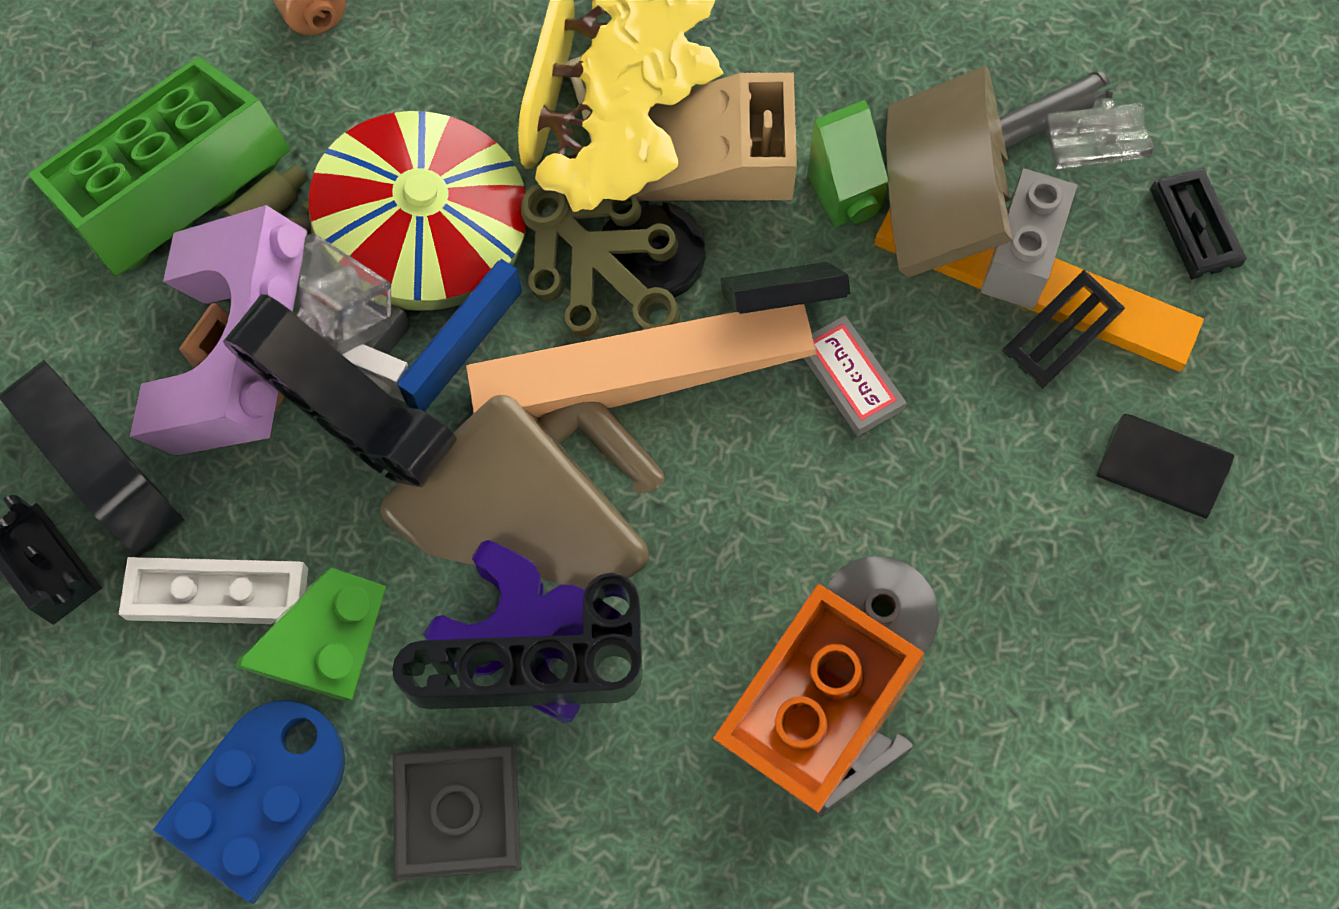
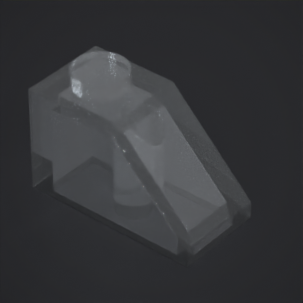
[298,233,391,354]

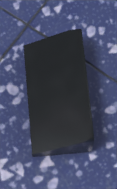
[1096,414,1234,519]

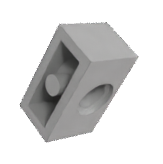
[980,168,1077,309]

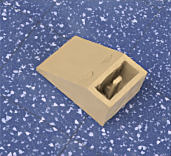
[635,73,797,201]

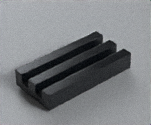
[1150,168,1247,280]
[1003,269,1125,389]

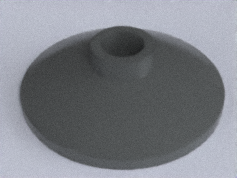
[826,556,939,653]

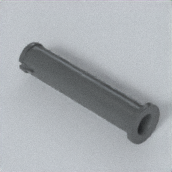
[999,70,1113,149]

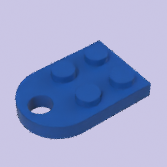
[153,701,345,904]

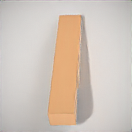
[466,304,817,418]

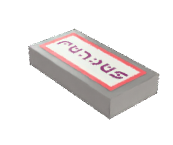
[804,315,906,437]

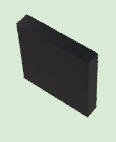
[720,262,851,314]

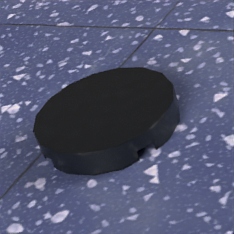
[602,201,706,298]

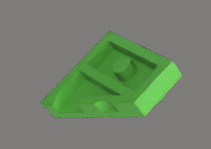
[235,567,386,701]

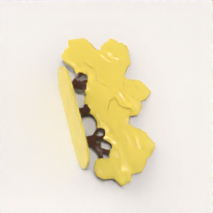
[518,0,724,212]

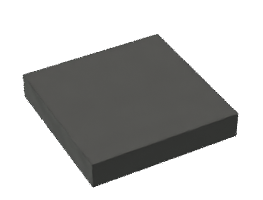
[393,743,522,880]

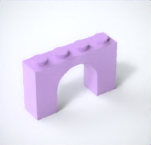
[130,205,307,455]

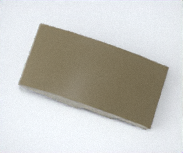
[886,65,1013,278]

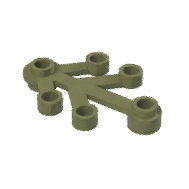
[521,183,680,337]

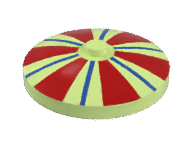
[309,111,527,311]

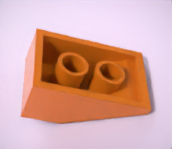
[713,583,924,813]

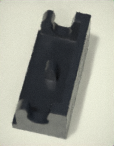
[0,495,102,625]

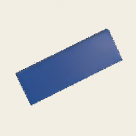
[397,259,522,412]

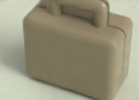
[380,395,664,589]

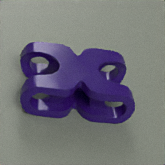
[423,540,622,723]

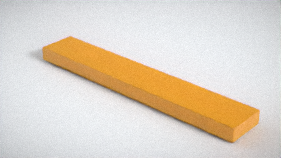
[874,209,1204,372]

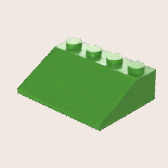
[27,56,292,277]

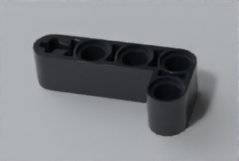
[223,294,457,487]
[0,360,185,558]
[392,573,643,709]

